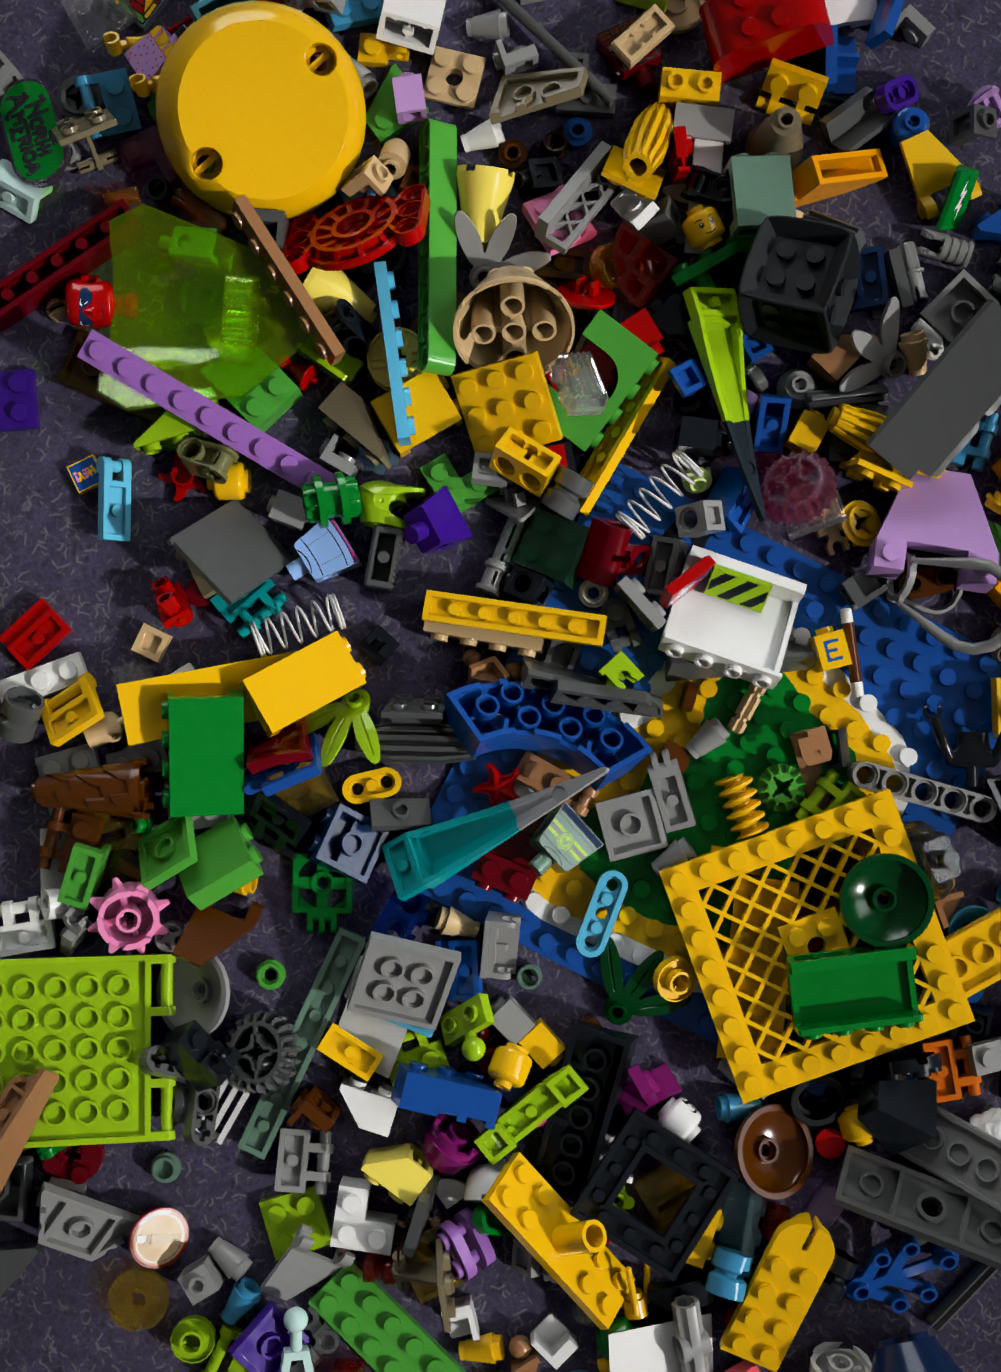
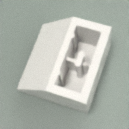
[375,0,446,55]

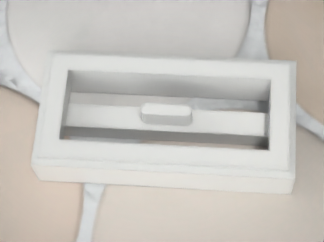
[195,1076,250,1145]

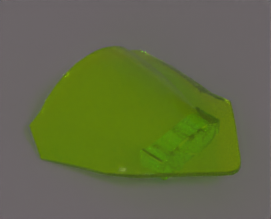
[97,203,312,411]

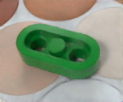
[472,1202,514,1237]

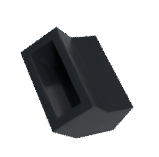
[825,728,851,769]

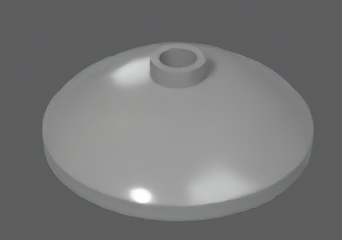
[156,956,230,1034]

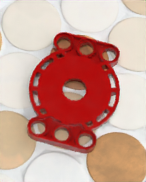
[282,184,431,275]

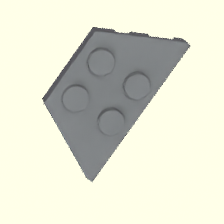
[38,1181,141,1262]

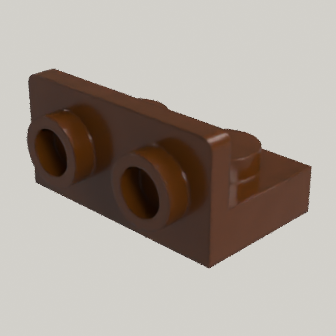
[286,1084,342,1133]

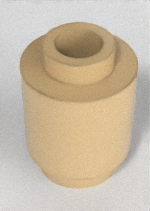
[378,138,411,180]

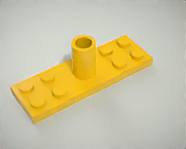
[482,1152,636,1330]

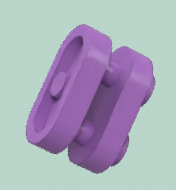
[435,1207,496,1282]

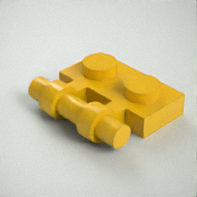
[755,58,829,126]

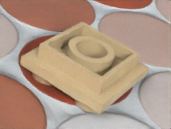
[424,46,486,111]

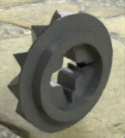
[56,75,104,120]

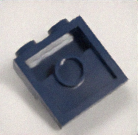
[306,803,390,885]

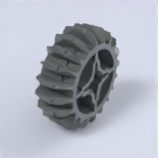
[224,1010,303,1094]

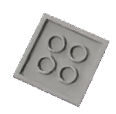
[347,931,461,1030]

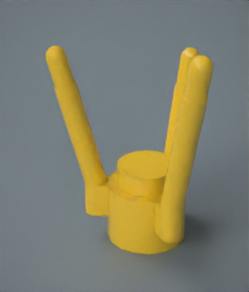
[620,1263,651,1320]

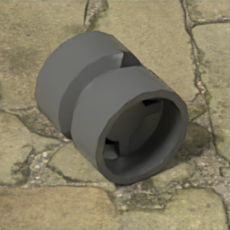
[540,464,594,521]
[0,687,44,744]

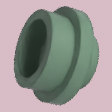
[151,1152,181,1183]

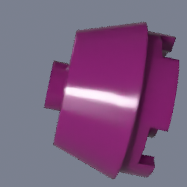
[422,1114,481,1175]

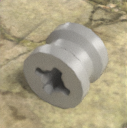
[154,920,186,953]

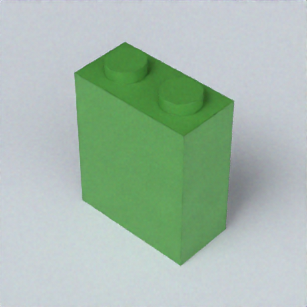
[178,816,264,910]

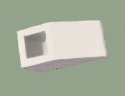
[339,1076,398,1137]

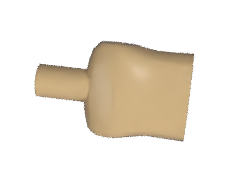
[83,712,125,750]

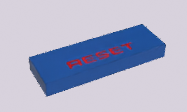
[864,0,905,50]

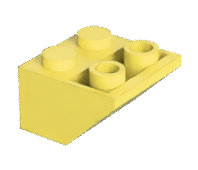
[361,1142,434,1207]

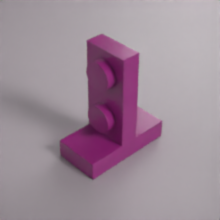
[620,1063,682,1117]

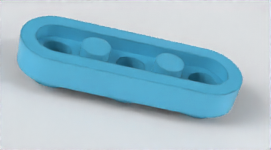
[575,869,628,958]

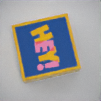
[66,454,99,495]

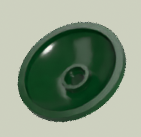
[839,853,935,948]

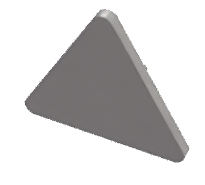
[485,486,544,522]

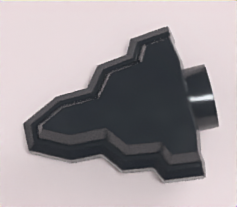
[646,289,699,357]

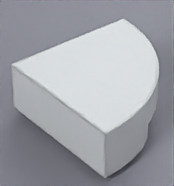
[436,1177,466,1209]

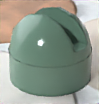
[517,963,542,990]

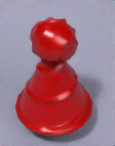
[276,354,318,391]

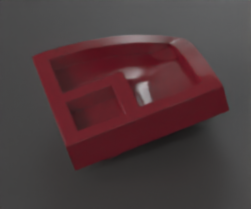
[246,717,314,775]

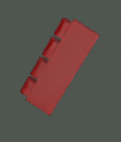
[546,308,665,406]

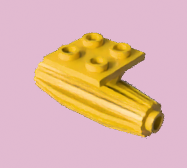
[601,102,673,200]
[826,403,946,493]

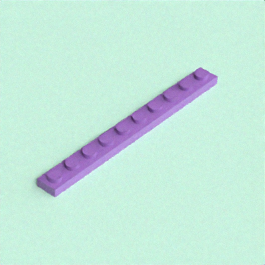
[77,329,334,489]

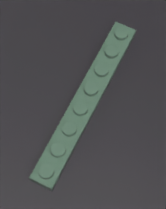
[237,926,368,1160]

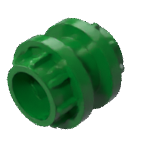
[301,471,361,529]

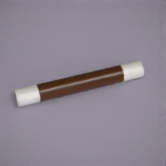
[839,607,864,698]

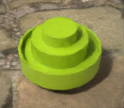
[170,1315,217,1364]

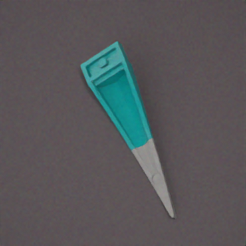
[381,766,610,901]

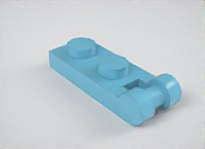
[96,456,132,542]

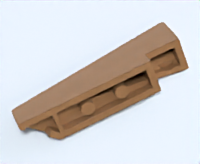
[0,1068,60,1194]

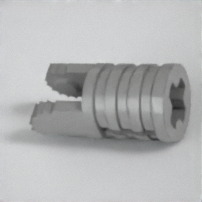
[916,227,975,268]

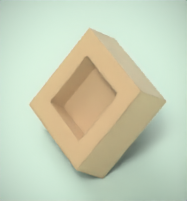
[131,623,173,663]

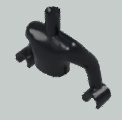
[923,704,1001,788]

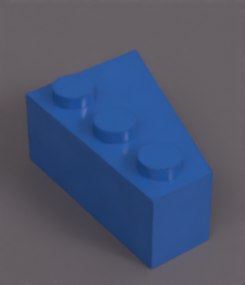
[391,1061,503,1130]

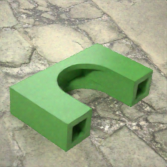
[548,309,660,451]

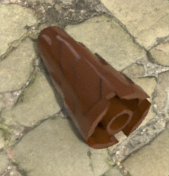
[30,759,155,820]

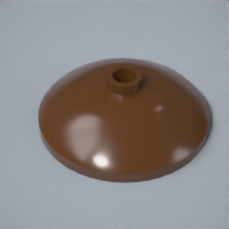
[734,1104,813,1200]

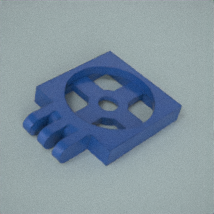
[244,732,322,797]

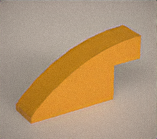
[792,148,888,207]

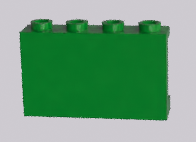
[161,690,244,817]
[785,943,923,1040]

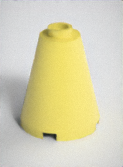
[456,164,515,251]
[303,267,378,324]

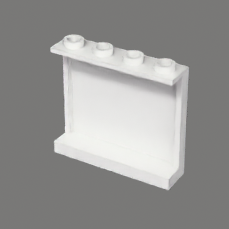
[658,545,807,690]

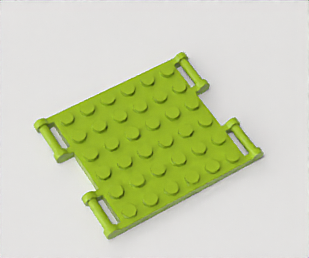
[0,953,176,1148]

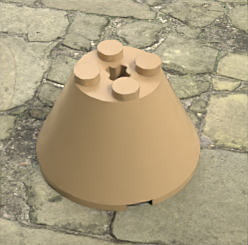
[453,265,575,375]

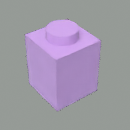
[392,72,427,125]

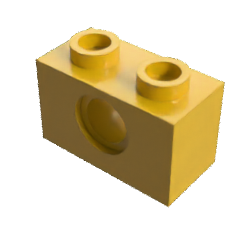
[657,67,722,111]

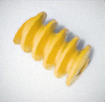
[714,773,770,840]

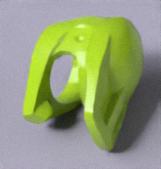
[358,480,426,532]

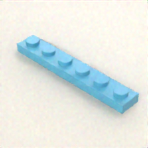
[374,261,416,446]

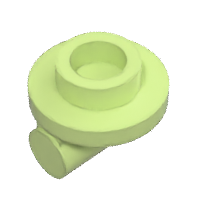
[680,467,712,494]

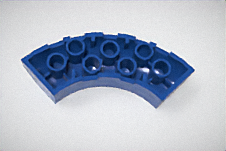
[444,678,653,791]

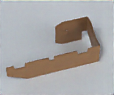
[789,725,832,811]

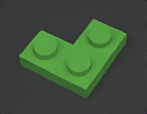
[419,453,500,513]

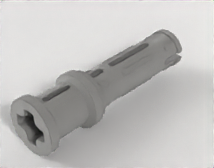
[475,517,526,597]

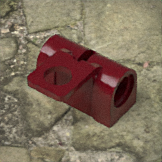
[575,518,652,588]

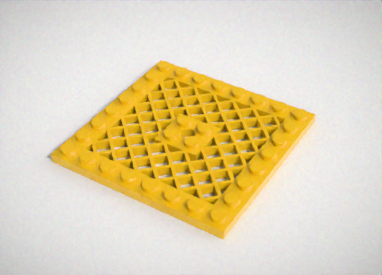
[658,788,975,1104]

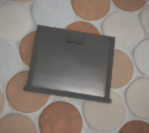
[167,500,295,606]

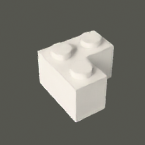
[330,1176,397,1256]

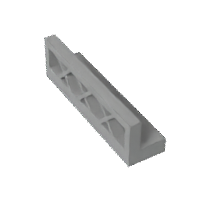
[534,141,620,255]

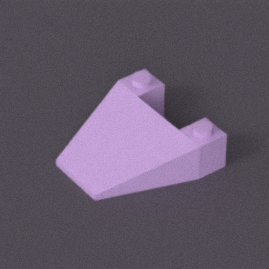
[866,470,1000,594]

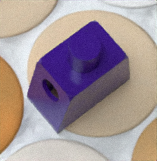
[403,486,473,554]

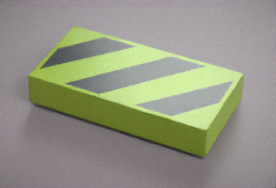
[704,564,772,613]

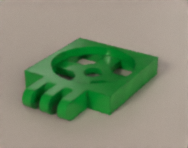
[292,852,353,934]

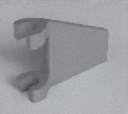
[260,1223,355,1301]

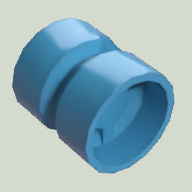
[705,1245,754,1302]

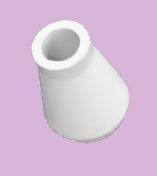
[460,118,506,153]

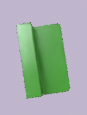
[57,842,112,910]

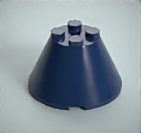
[871,1331,963,1372]

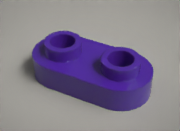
[874,74,919,115]

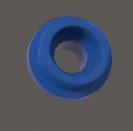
[563,117,593,148]

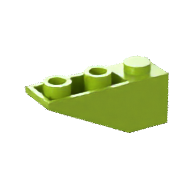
[133,388,219,455]

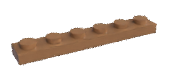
[231,194,345,366]

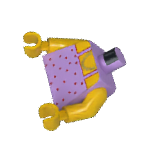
[103,24,187,98]

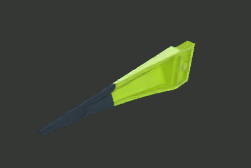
[683,287,766,523]

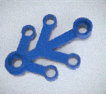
[846,1236,959,1313]

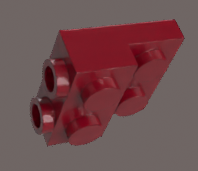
[471,831,538,903]

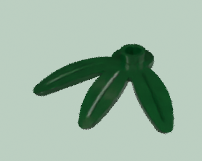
[600,937,691,1025]

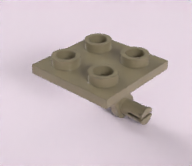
[51,106,119,175]
[392,1238,456,1333]

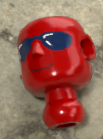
[65,274,139,331]

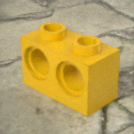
[489,426,562,498]

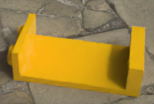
[239,631,367,738]

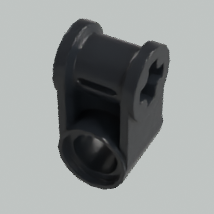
[680,165,733,210]
[321,299,374,358]

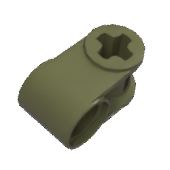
[176,437,239,484]

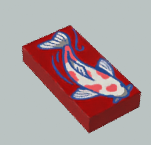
[659,555,716,609]

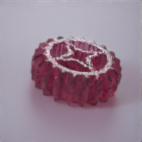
[758,448,838,528]

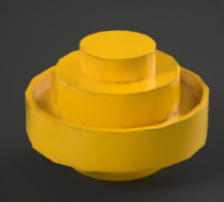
[653,956,697,1002]

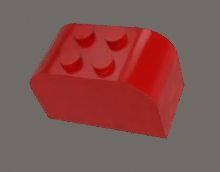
[699,0,834,83]

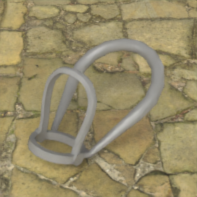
[885,552,1001,655]

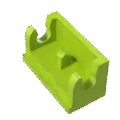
[595,651,644,689]

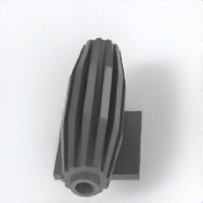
[355,694,477,765]

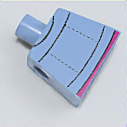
[286,518,362,583]

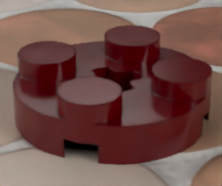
[42,1144,105,1184]

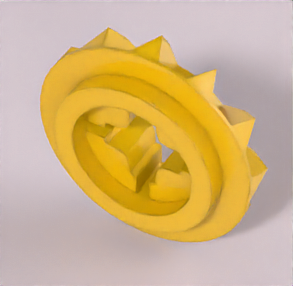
[838,500,881,548]

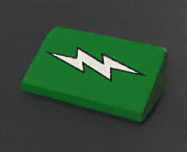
[935,164,979,231]

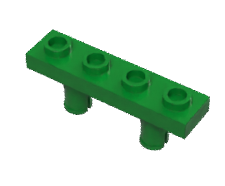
[666,237,755,291]

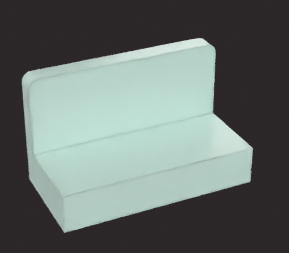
[0,159,53,224]

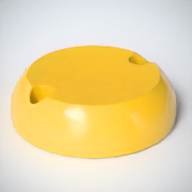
[155,1,366,220]

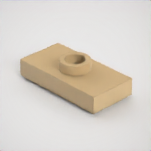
[610,4,675,69]

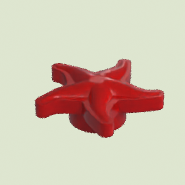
[158,452,208,503]
[472,762,521,807]

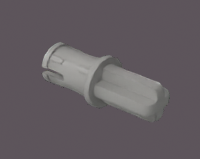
[897,241,928,302]

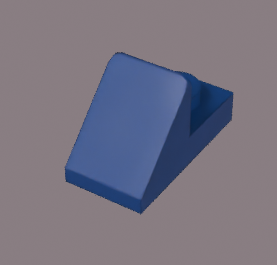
[753,394,792,453]

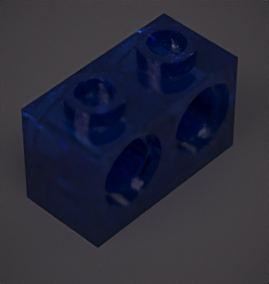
[364,889,430,943]

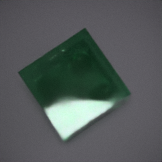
[512,507,589,591]

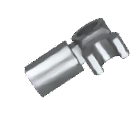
[290,1306,341,1372]

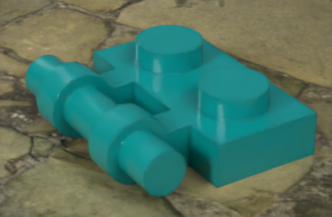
[210,579,289,639]

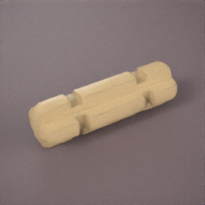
[727,682,767,734]

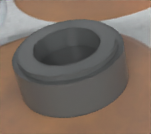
[745,363,768,394]

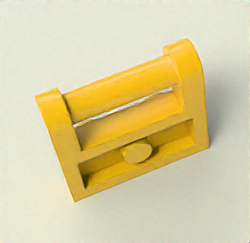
[41,672,105,747]

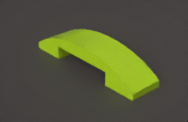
[474,1064,589,1165]

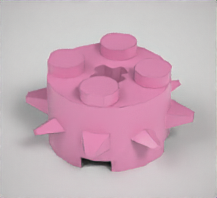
[88,877,170,954]

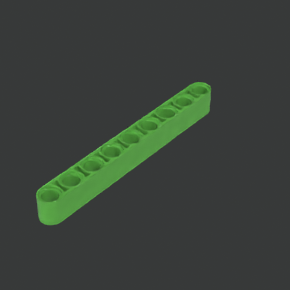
[417,118,457,376]

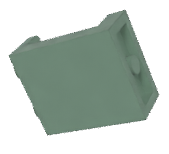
[724,152,796,238]

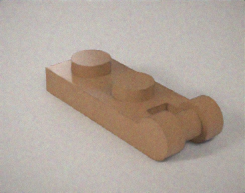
[517,750,600,817]

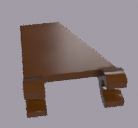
[172,901,264,967]

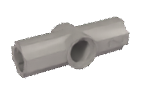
[671,1295,712,1372]

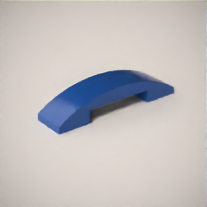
[667,332,774,398]

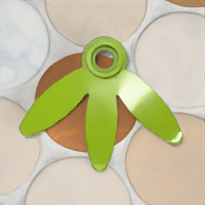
[305,689,381,767]

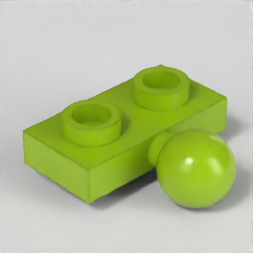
[439,993,495,1061]

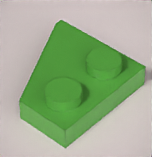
[366,63,429,146]

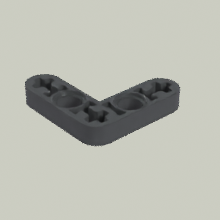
[138,1045,221,1148]

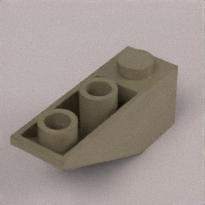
[318,381,392,470]

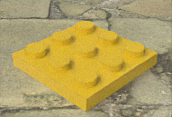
[451,350,563,454]

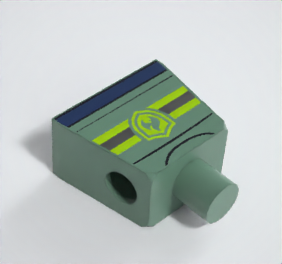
[528,802,604,877]

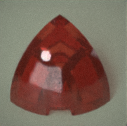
[612,221,680,307]

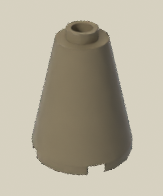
[745,106,804,171]

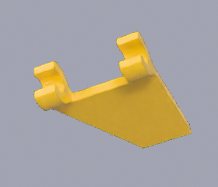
[899,130,982,220]

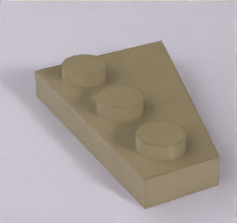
[489,66,589,125]

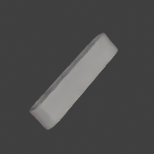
[846,761,997,823]

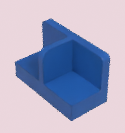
[820,25,860,96]

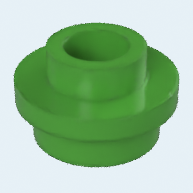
[256,959,286,990]

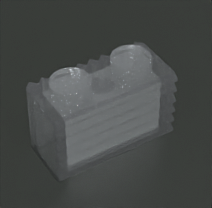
[550,351,609,416]

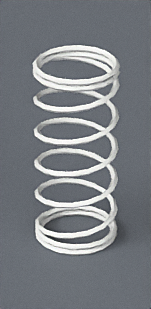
[615,449,704,540]
[249,593,346,657]

